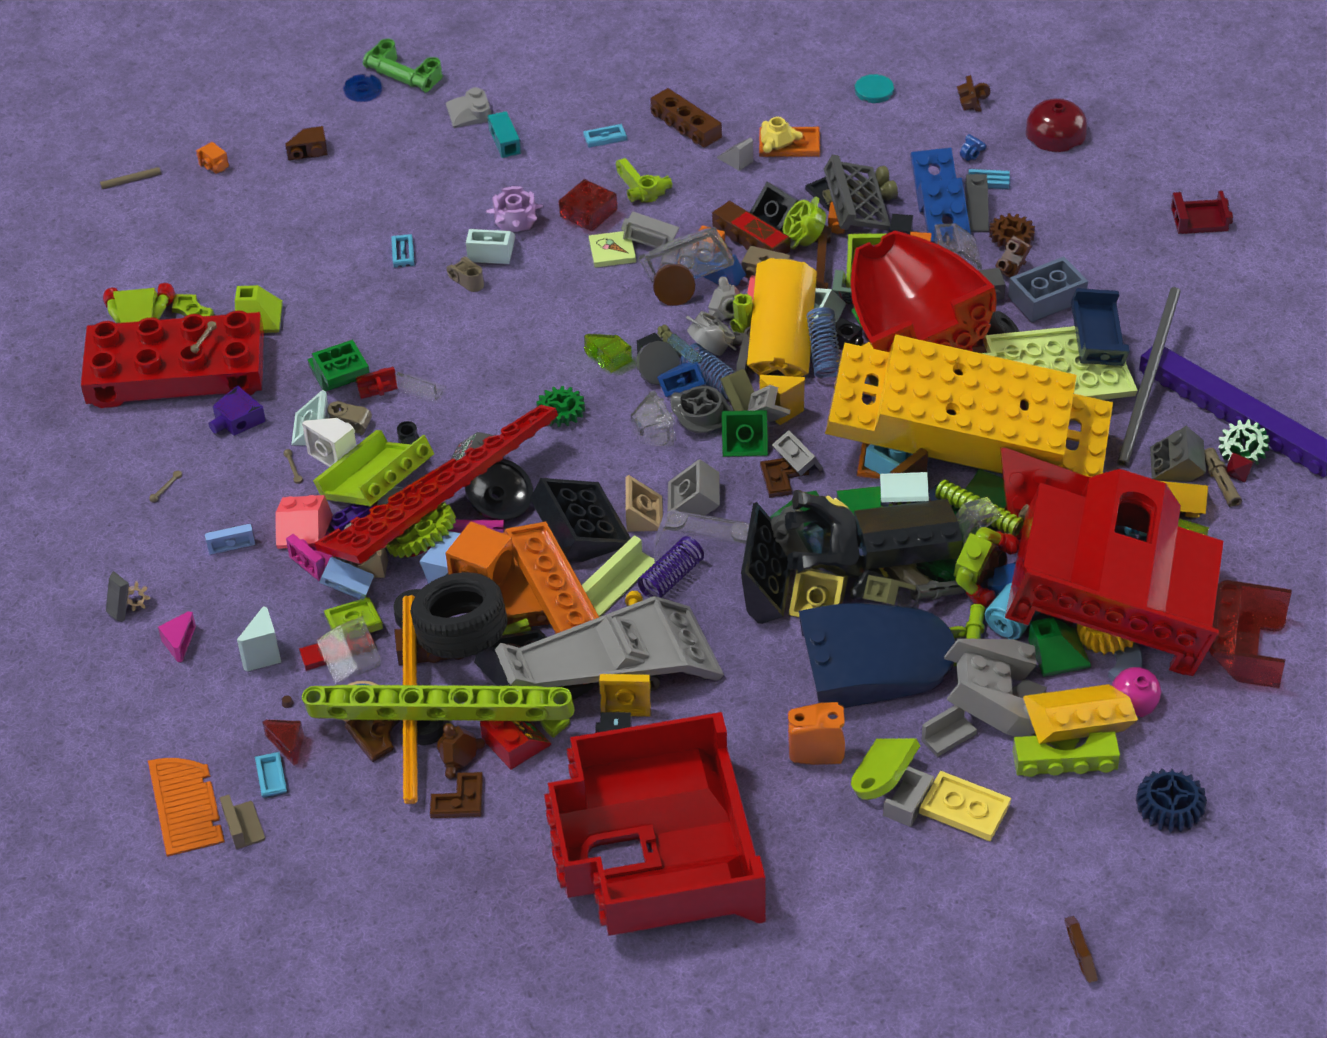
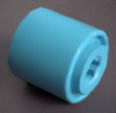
[985,582,1040,640]

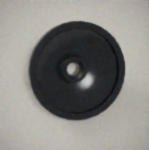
[465,458,533,521]

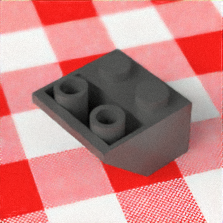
[1150,426,1206,482]

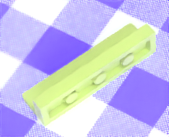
[582,535,656,617]

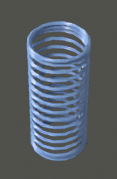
[806,307,840,378]
[680,343,736,400]

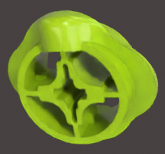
[783,197,826,250]

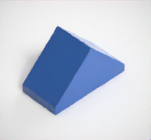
[657,362,706,397]

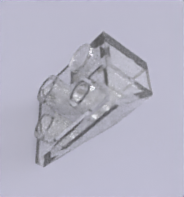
[631,390,676,451]

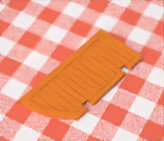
[148,758,225,857]

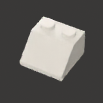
[302,418,357,467]

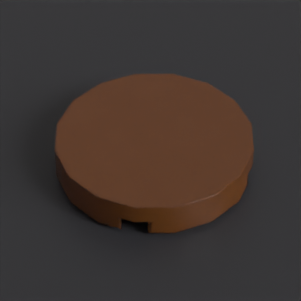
[653,264,696,306]

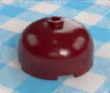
[1026,98,1087,152]

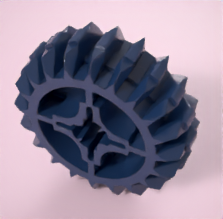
[1136,768,1207,833]

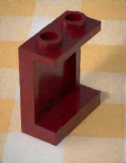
[1171,191,1233,234]

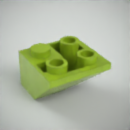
[235,285,283,333]

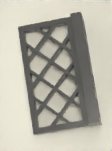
[824,155,890,231]

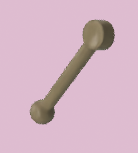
[191,321,216,353]
[283,449,303,484]
[149,470,182,503]

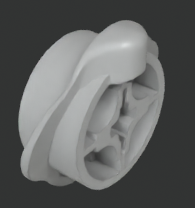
[686,311,736,356]

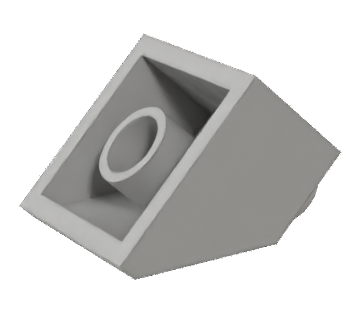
[667,459,720,516]

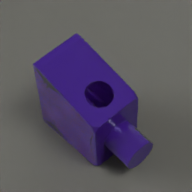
[208,386,266,436]

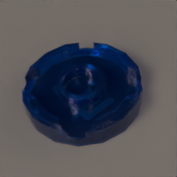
[343,74,382,102]

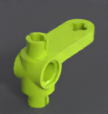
[616,158,673,203]

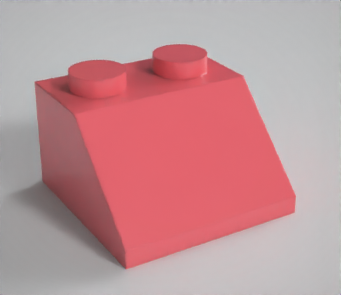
[275,495,333,549]

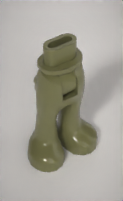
[823,166,898,205]

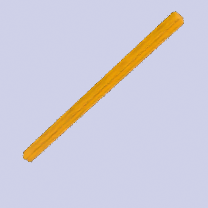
[403,595,418,805]

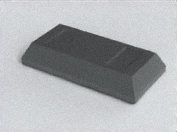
[106,571,129,622]

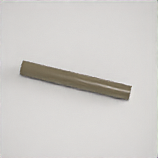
[100,167,161,189]

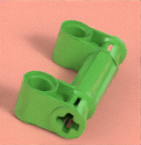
[363,39,443,93]

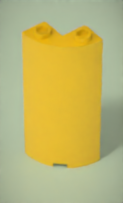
[747,258,817,377]

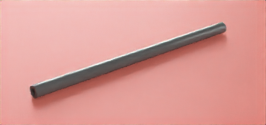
[1117,287,1181,466]

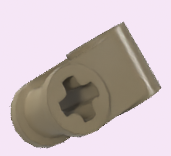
[446,256,484,292]
[327,401,372,435]

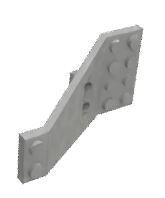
[495,596,724,687]

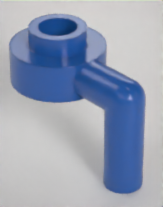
[960,134,987,161]

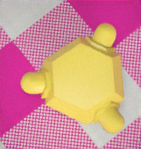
[761,117,803,153]

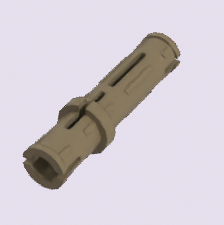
[1204,448,1242,507]

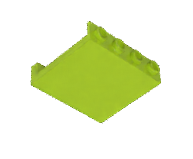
[313,430,434,506]

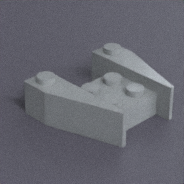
[944,639,1037,737]

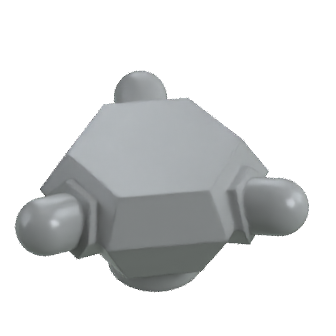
[708,277,741,321]

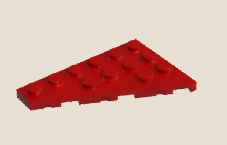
[1000,447,1119,538]

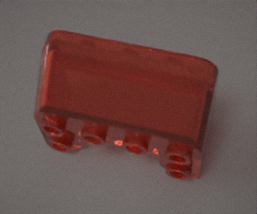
[1209,580,1292,688]

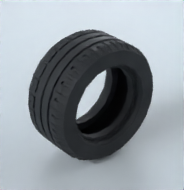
[410,572,508,659]

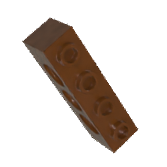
[650,88,722,148]

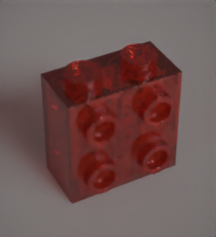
[559,179,618,232]

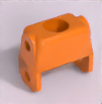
[788,702,845,765]

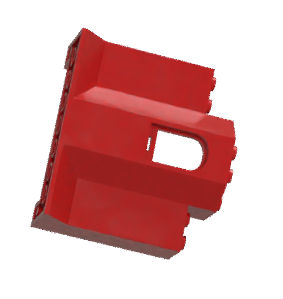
[1005,469,1224,676]
[544,712,766,936]

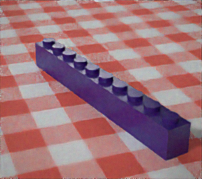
[1139,347,1327,478]

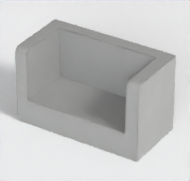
[883,766,934,827]

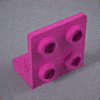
[286,531,332,581]

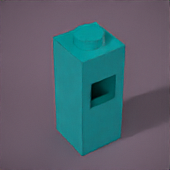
[487,111,521,158]

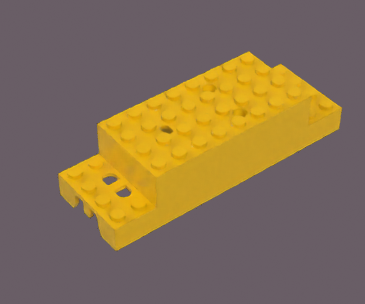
[825,334,1113,477]

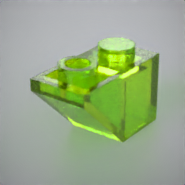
[584,334,632,373]

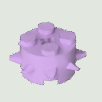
[486,186,543,232]

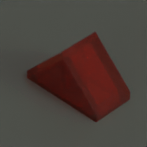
[262,719,304,765]

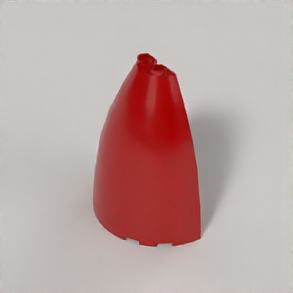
[851,231,997,352]

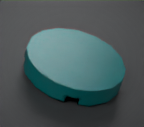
[855,74,894,103]

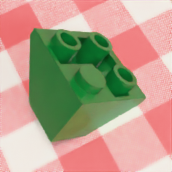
[1028,617,1091,677]

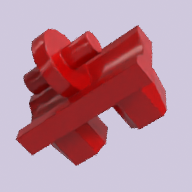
[355,367,399,399]

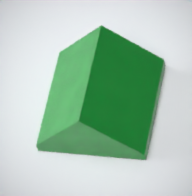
[722,410,768,456]

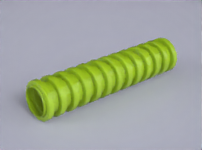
[935,479,1024,536]

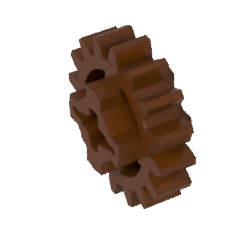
[989,213,1035,250]

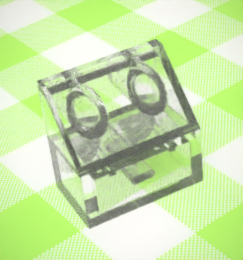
[934,223,982,269]
[317,616,381,684]

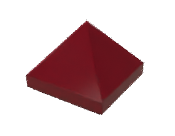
[1226,452,1254,483]

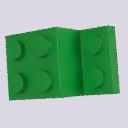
[307,339,370,392]

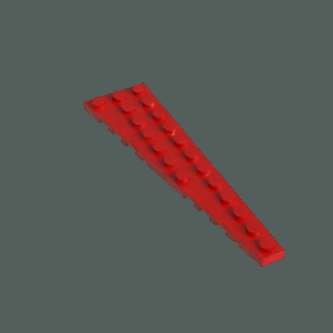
[314,405,558,564]

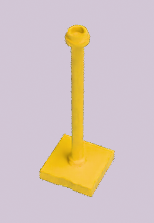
[599,591,651,717]

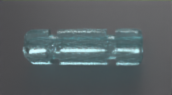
[667,333,702,364]

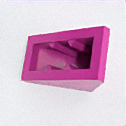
[158,611,196,662]

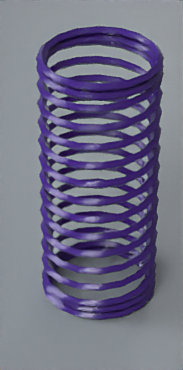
[637,536,704,598]

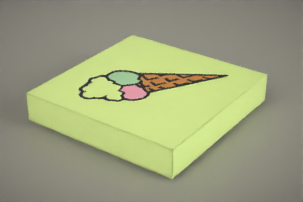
[589,231,636,268]

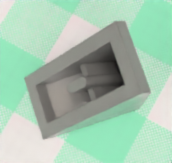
[717,137,753,171]

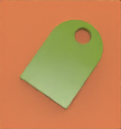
[851,738,921,800]

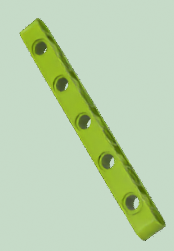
[302,685,575,721]

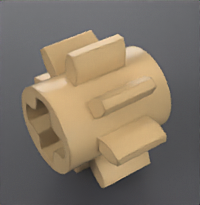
[127,581,150,611]

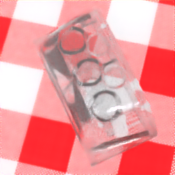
[639,227,734,283]

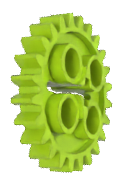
[386,502,456,558]

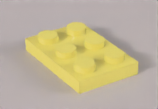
[919,771,1011,841]

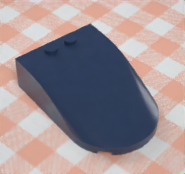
[799,603,955,708]

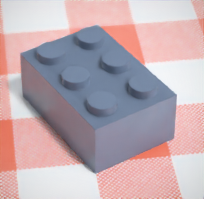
[1008,257,1088,322]

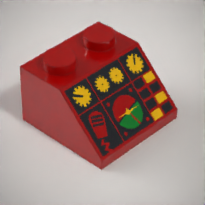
[480,721,551,770]

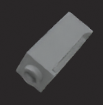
[622,211,679,255]

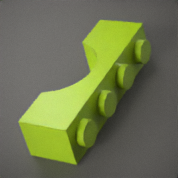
[1012,731,1120,777]

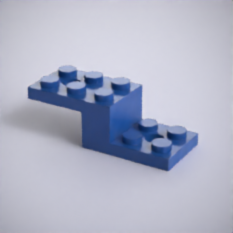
[910,147,971,243]

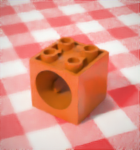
[446,521,515,588]

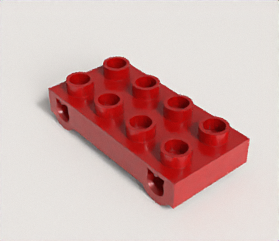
[81,311,264,408]

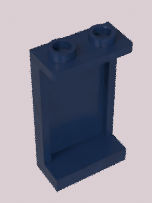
[1071,288,1130,366]

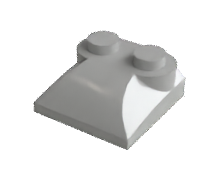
[446,87,491,128]

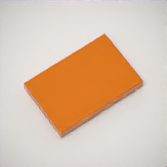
[759,127,820,157]

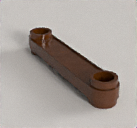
[815,225,832,289]

